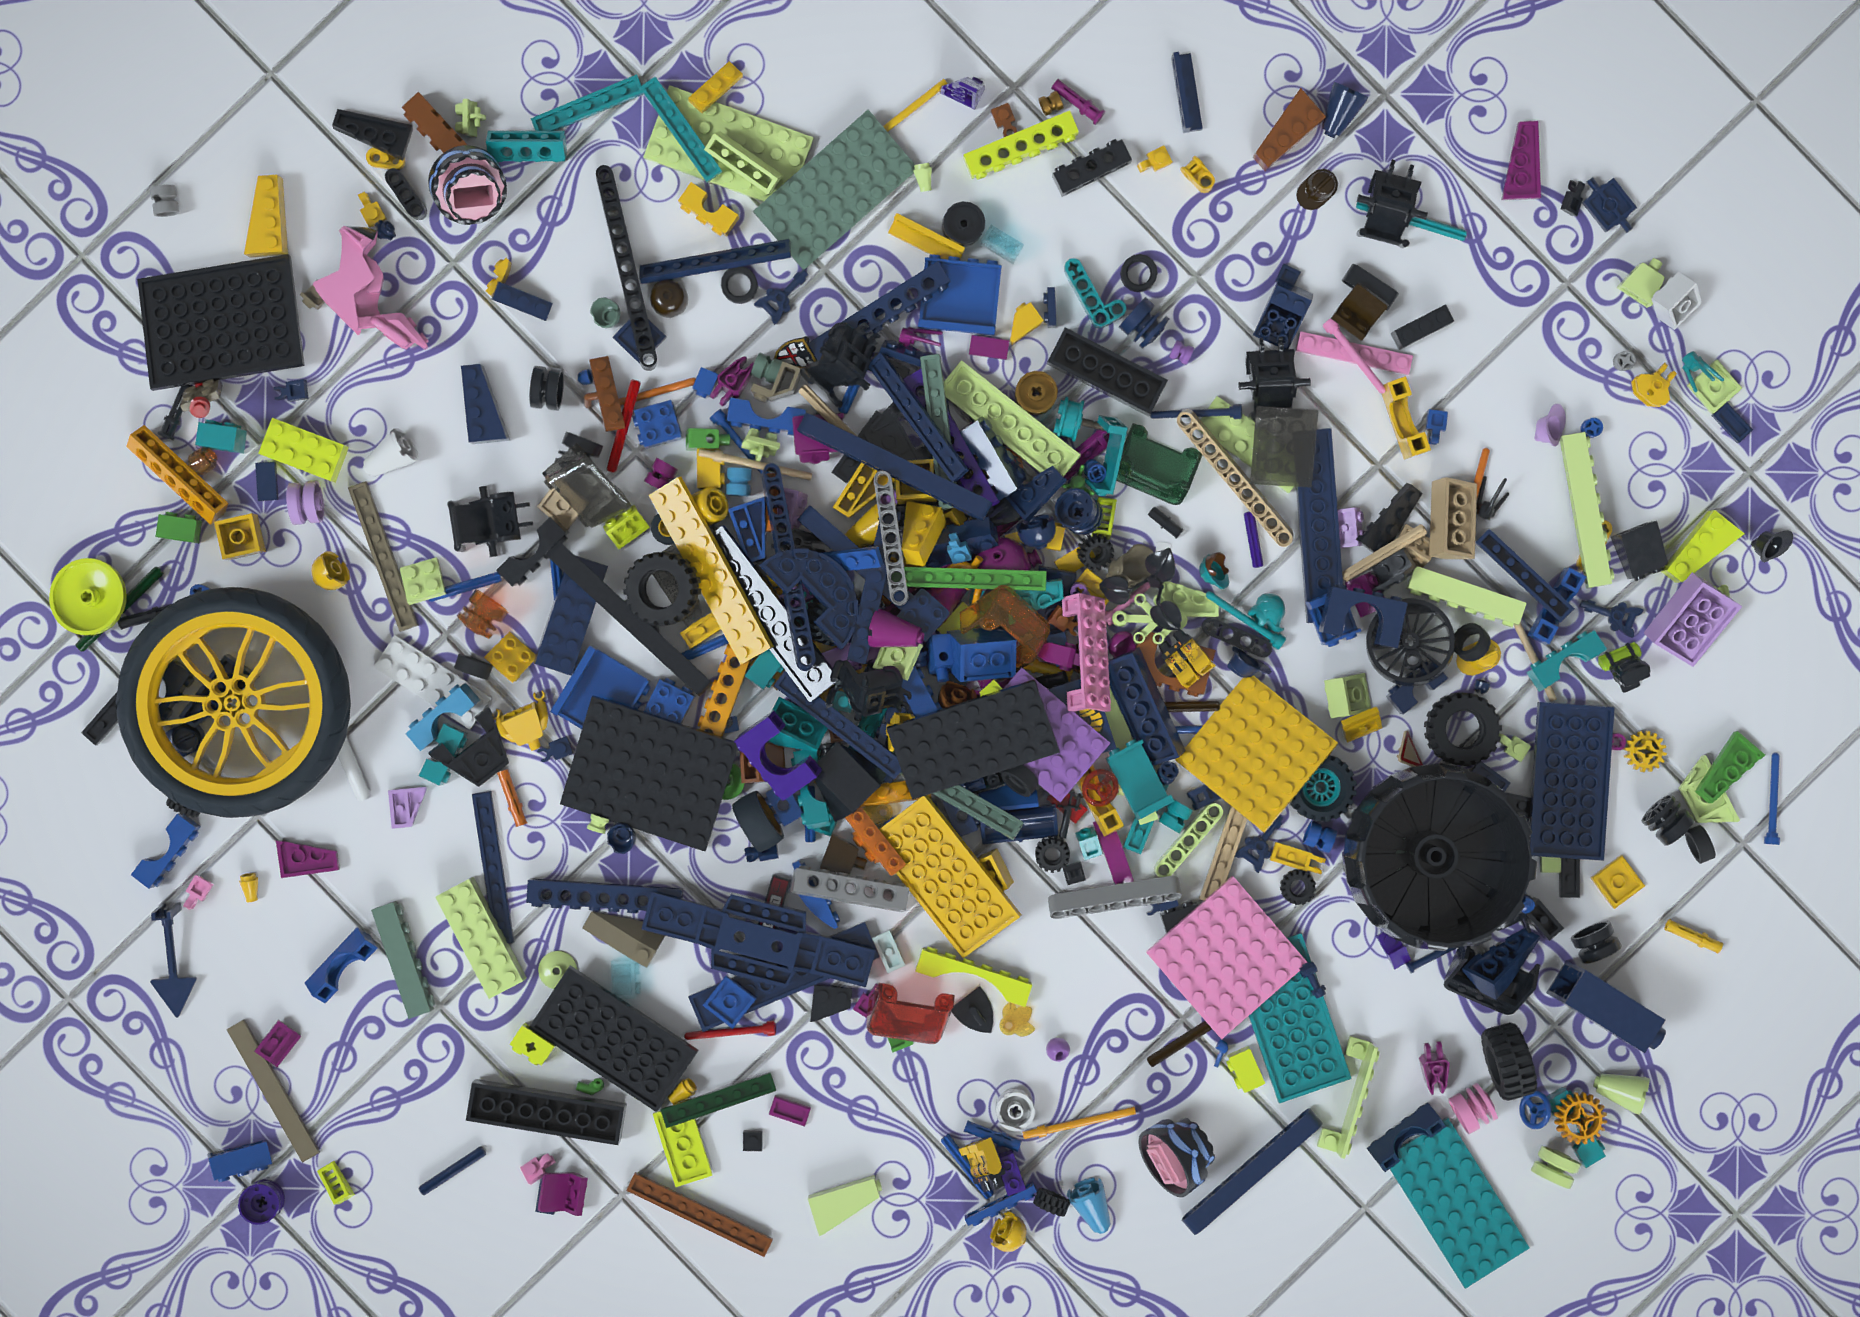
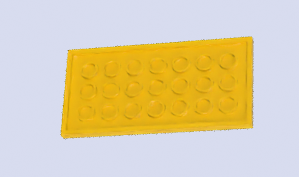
[879,795,1022,958]

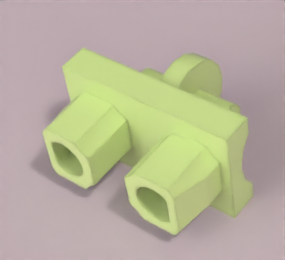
[455,99,486,137]
[741,428,780,462]

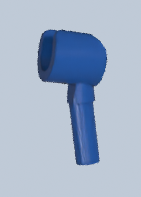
[1214,1039,1228,1068]

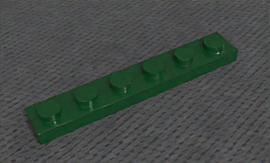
[660,1072,776,1128]

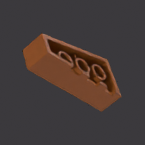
[1253,88,1326,171]
[402,92,467,153]

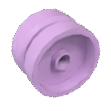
[286,481,324,525]

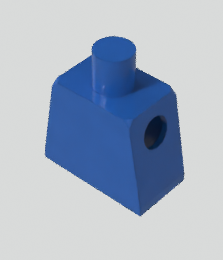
[924,634,954,682]

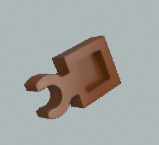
[990,103,1017,137]
[1047,605,1078,636]

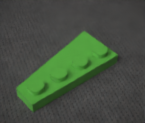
[1695,731,1765,803]

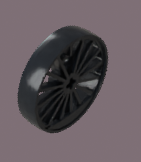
[1366,598,1455,686]

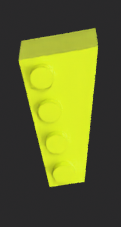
[1661,510,1745,583]

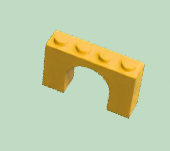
[1382,376,1431,460]

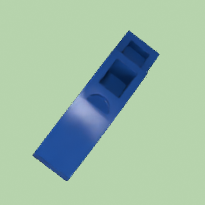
[792,859,840,929]

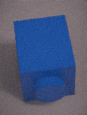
[692,367,719,399]

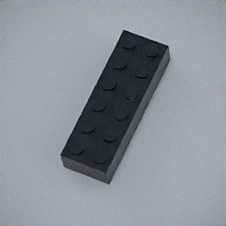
[1047,327,1168,417]

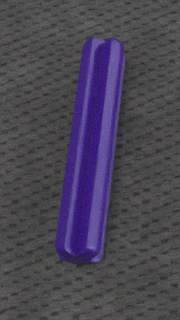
[1244,512,1263,568]

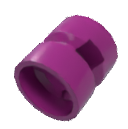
[644,458,678,489]

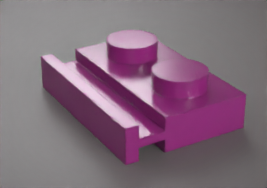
[254,1019,301,1067]

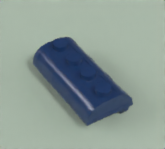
[980,803,1058,845]

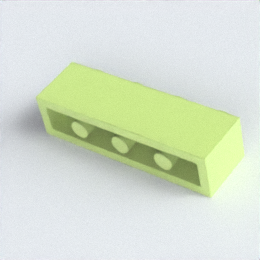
[704,131,783,194]

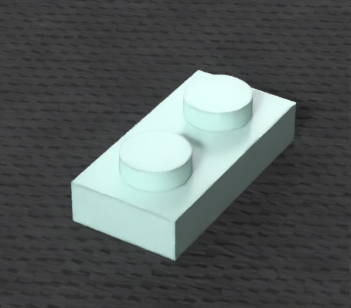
[872,930,905,973]

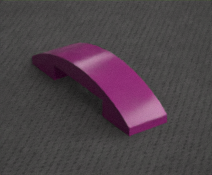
[1093,821,1134,885]

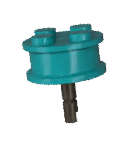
[1053,396,1105,442]

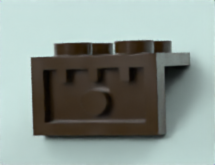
[1331,283,1389,341]

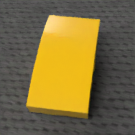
[485,258,512,297]

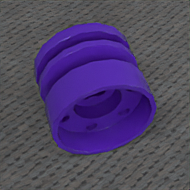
[238,1179,285,1225]

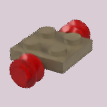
[180,379,223,418]

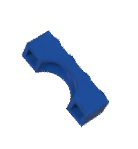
[727,398,807,436]
[1527,567,1586,644]
[131,813,201,889]
[304,927,378,1004]

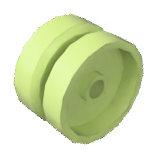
[1531,1146,1581,1189]

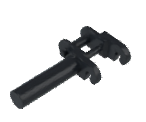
[1056,790,1084,839]

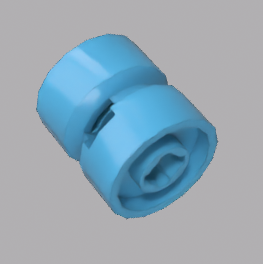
[726,467,752,496]

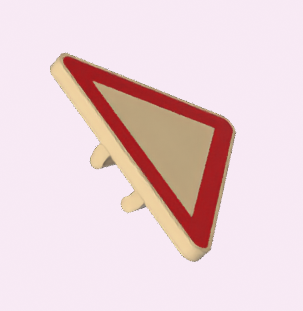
[1396,731,1423,767]

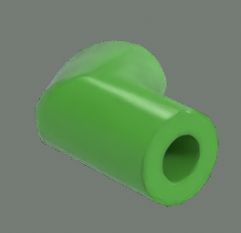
[576,1078,604,1095]

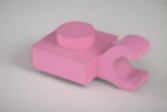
[183,875,214,910]
[520,1153,556,1185]

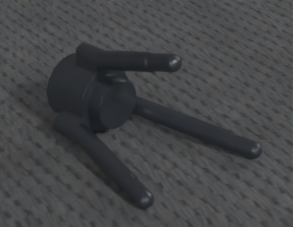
[1476,476,1509,520]

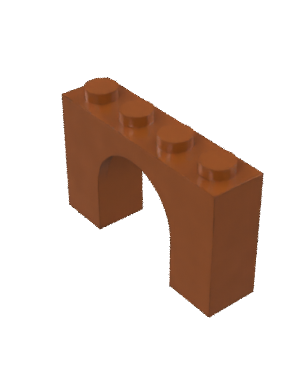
[1136,630,1216,697]

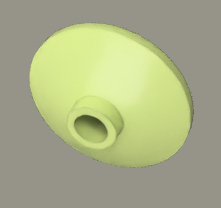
[538,951,577,989]

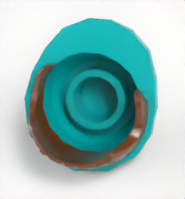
[1199,552,1229,589]

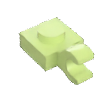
[1499,733,1531,762]

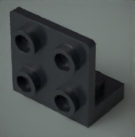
[1372,547,1416,593]

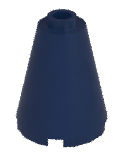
[1322,82,1368,138]

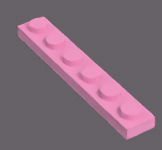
[1296,332,1413,375]

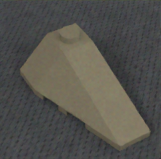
[582,911,665,968]

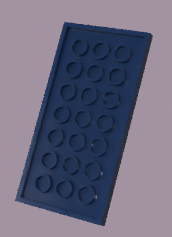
[1529,702,1615,861]

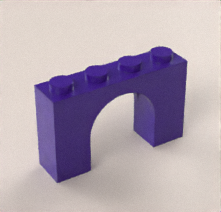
[734,710,822,801]

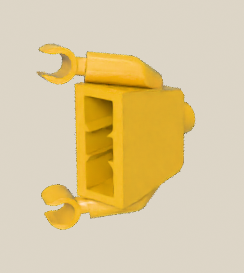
[492,690,549,751]

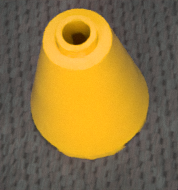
[844,504,879,548]

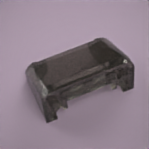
[542,443,632,528]

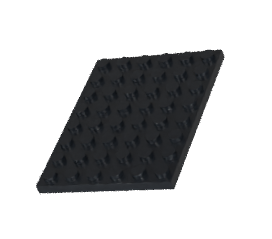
[137,254,305,391]
[560,695,738,852]

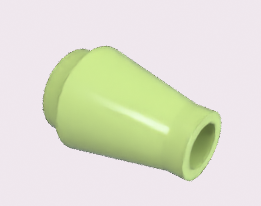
[913,163,932,192]

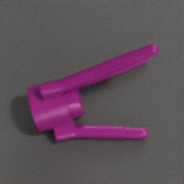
[899,327,943,351]

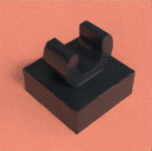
[1063,862,1086,886]

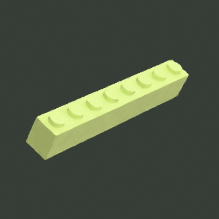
[1560,432,1614,589]

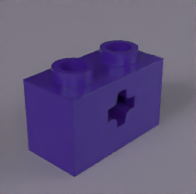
[998,1150,1026,1196]

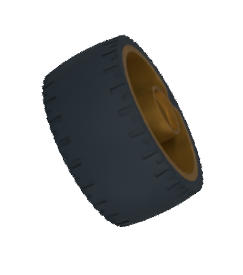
[732,791,784,852]

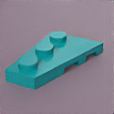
[1004,578,1064,625]

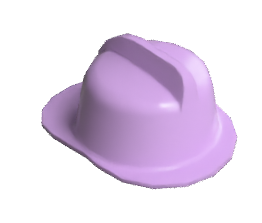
[1534,404,1566,447]

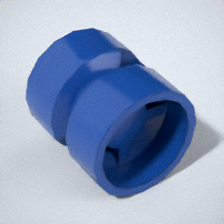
[1303,821,1337,853]

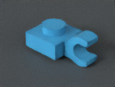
[947,533,972,564]

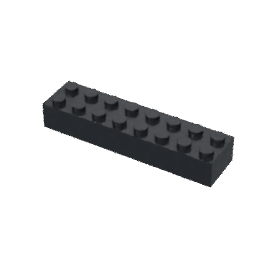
[466,1079,627,1145]

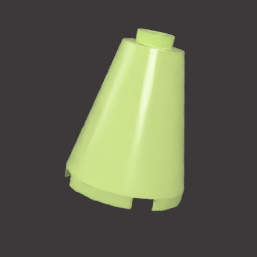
[1593,1073,1650,1115]

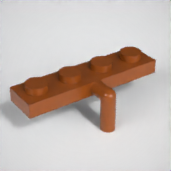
[584,356,625,432]

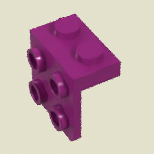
[538,1172,588,1216]

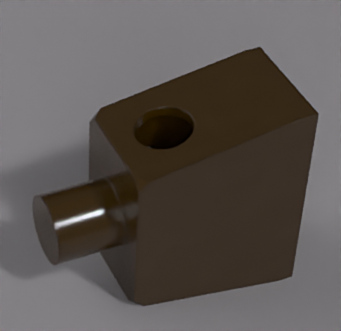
[820,833,867,875]

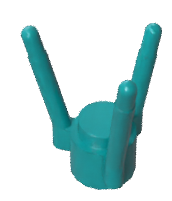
[1682,351,1724,392]

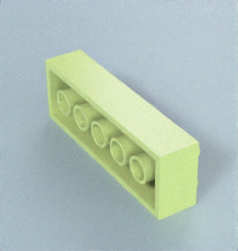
[435,877,527,999]

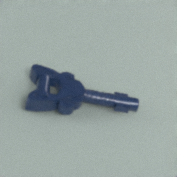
[754,270,809,325]
[1580,599,1644,638]
[1235,815,1283,873]

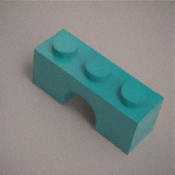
[419,723,468,786]

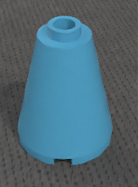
[1067,1178,1111,1234]

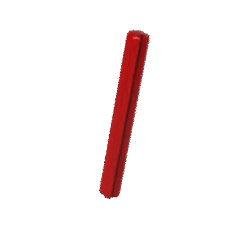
[606,379,641,473]

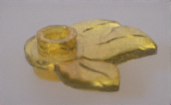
[862,803,893,829]
[999,1002,1035,1037]

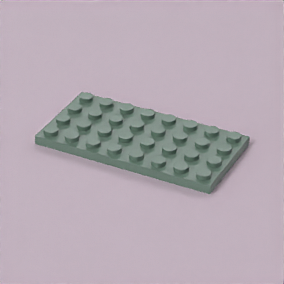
[752,109,915,270]

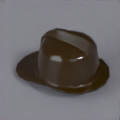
[1296,169,1338,210]

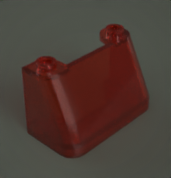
[866,983,955,1044]

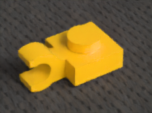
[1137,145,1172,173]
[358,191,387,228]

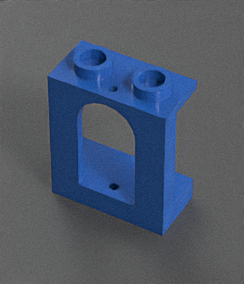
[1305,593,1361,647]

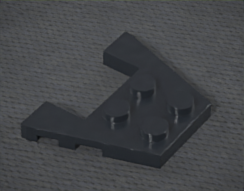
[863,402,933,461]
[428,707,509,787]

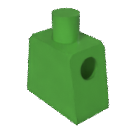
[686,428,730,451]

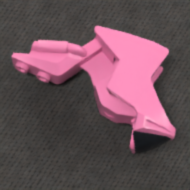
[313,226,429,350]

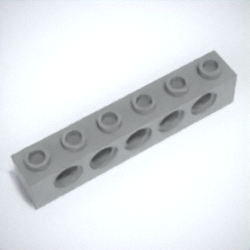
[790,866,909,912]

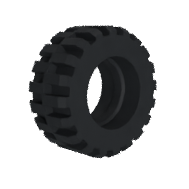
[623,552,701,626]
[1424,692,1502,766]
[1481,1022,1537,1101]

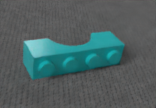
[1526,630,1607,692]
[791,750,831,830]
[1547,1087,1606,1168]

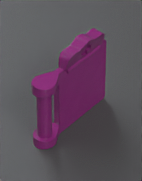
[792,413,845,465]

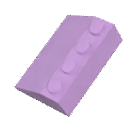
[1644,572,1742,667]

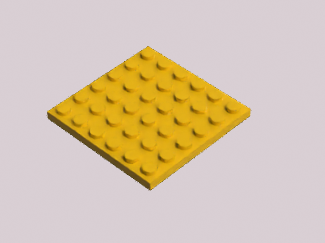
[1175,675,1339,833]

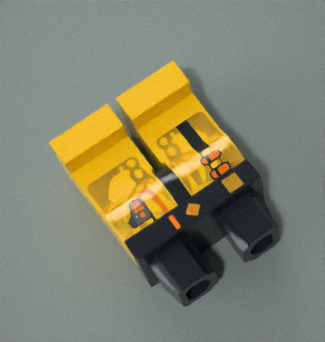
[1159,629,1216,688]
[959,1137,1006,1192]

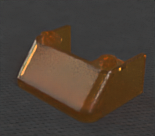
[960,585,1050,673]

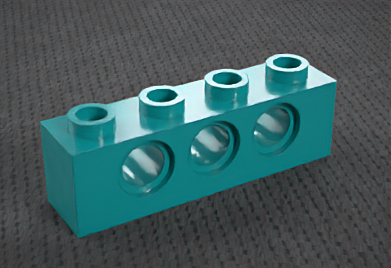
[486,131,567,162]

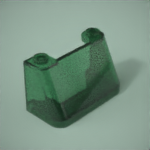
[1116,423,1203,505]

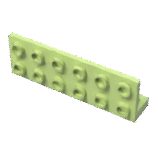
[1317,1036,1380,1159]

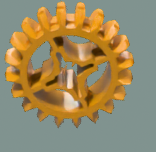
[1554,1092,1607,1144]

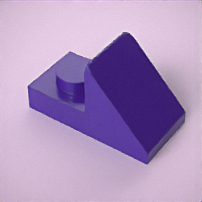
[1376,932,1411,970]

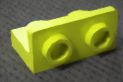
[603,505,650,549]

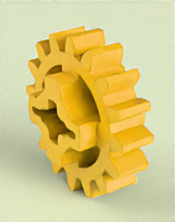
[1623,731,1667,772]

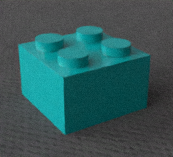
[195,419,247,454]

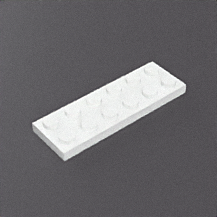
[374,635,492,730]

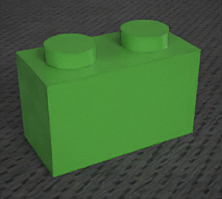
[155,512,202,544]

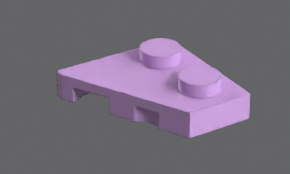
[388,787,427,829]

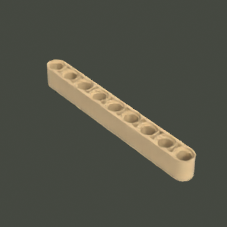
[1177,409,1294,547]

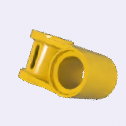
[1180,156,1215,193]

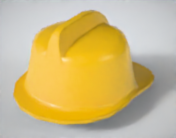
[1456,639,1501,676]

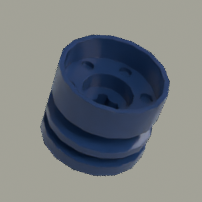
[1119,297,1169,349]
[1055,488,1103,535]

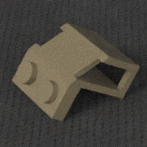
[751,362,801,403]

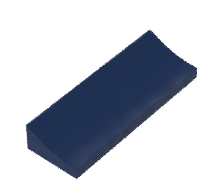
[1108,647,1186,766]

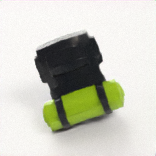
[1598,642,1651,693]

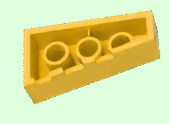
[244,175,288,258]

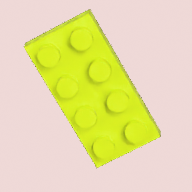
[653,1111,713,1187]

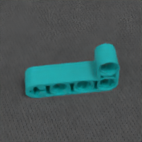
[1064,258,1127,329]

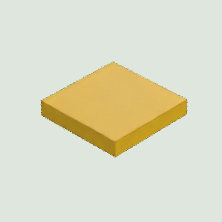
[1590,855,1645,909]

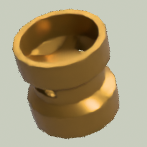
[1038,91,1064,116]

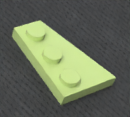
[1160,581,1219,617]

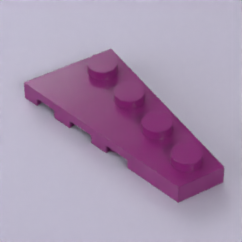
[1501,121,1541,200]

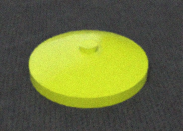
[49,558,127,635]

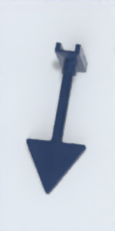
[150,902,197,1018]

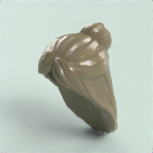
[1106,544,1153,588]

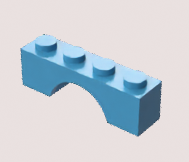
[405,683,480,751]

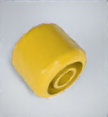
[692,487,729,526]

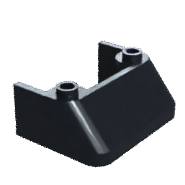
[1443,946,1540,1015]

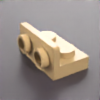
[1397,524,1432,568]

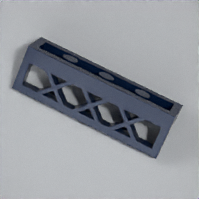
[1171,52,1203,133]

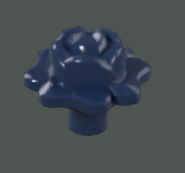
[375,220,396,241]

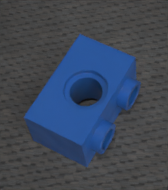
[764,789,804,826]

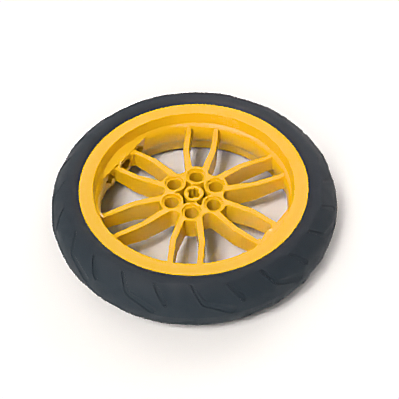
[116,587,351,818]

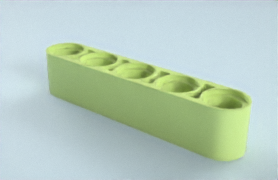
[1154,802,1223,877]

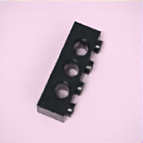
[1052,139,1132,197]

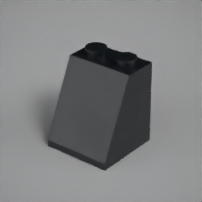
[1611,520,1668,581]

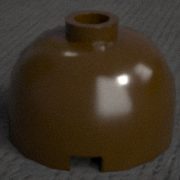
[650,279,688,318]

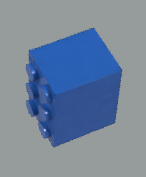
[947,627,1017,682]

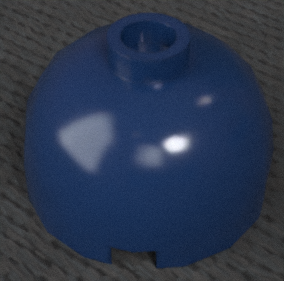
[1016,514,1056,549]

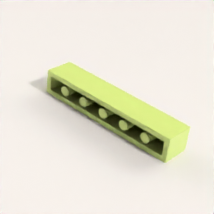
[1406,566,1527,628]

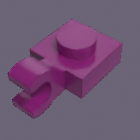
[853,984,882,1020]

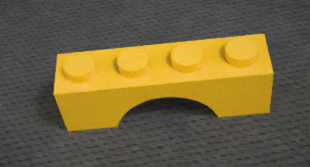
[1077,764,1124,837]

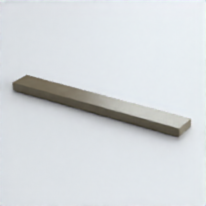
[348,481,419,632]
[226,1019,320,1163]

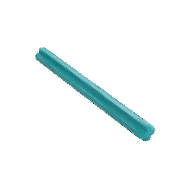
[1356,202,1467,241]

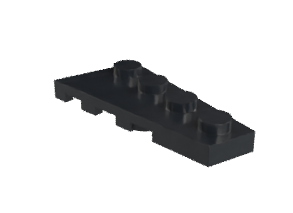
[332,109,413,161]

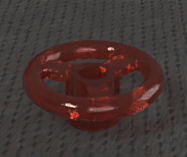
[1082,769,1119,807]

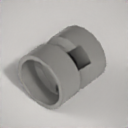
[150,185,179,217]

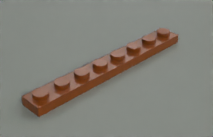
[626,1172,773,1257]

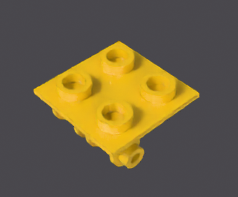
[484,631,536,683]

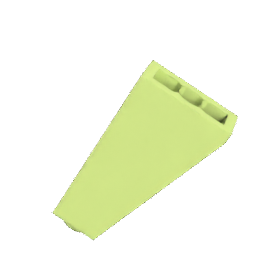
[808,1175,882,1236]

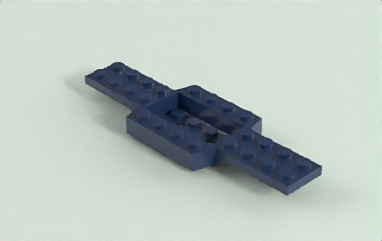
[642,891,876,988]

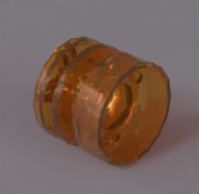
[457,589,509,639]

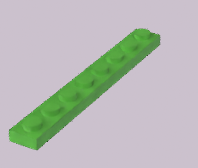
[891,567,1046,591]

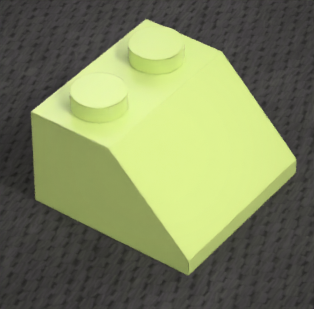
[1324,673,1371,718]

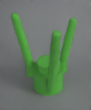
[1061,465,1095,495]

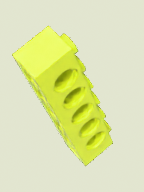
[963,110,1079,180]

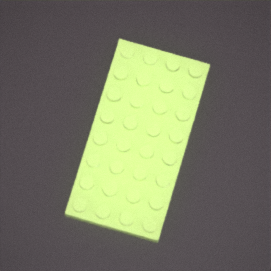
[643,85,814,202]

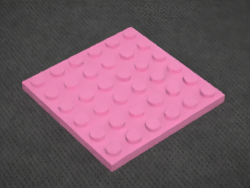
[1146,876,1307,1039]

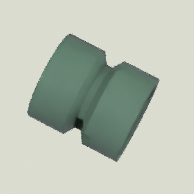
[751,352,783,384]

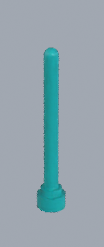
[1206,591,1286,650]

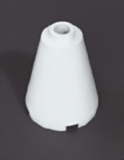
[363,428,418,477]

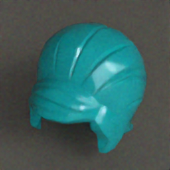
[1247,593,1285,632]

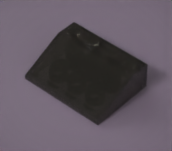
[1250,405,1319,487]

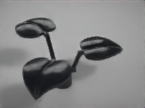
[1099,548,1181,630]

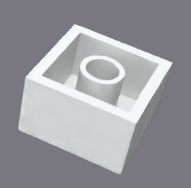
[1652,272,1702,330]

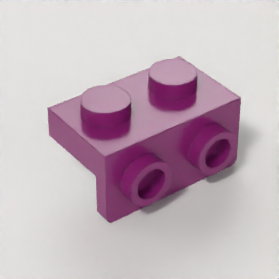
[1345,571,1385,618]

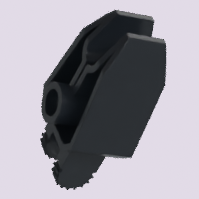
[771,528,825,553]

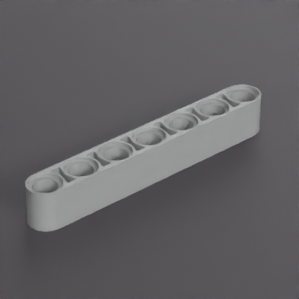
[874,471,909,606]
[1048,876,1182,919]

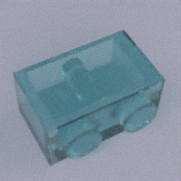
[981,225,1024,264]
[611,958,641,999]

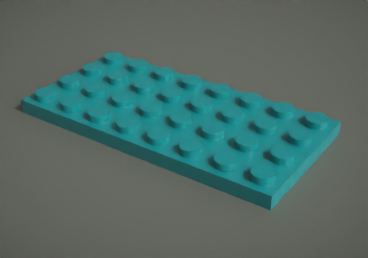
[1249,933,1352,1104]
[1390,1117,1530,1289]

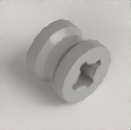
[1613,351,1636,371]

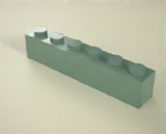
[371,901,435,1019]

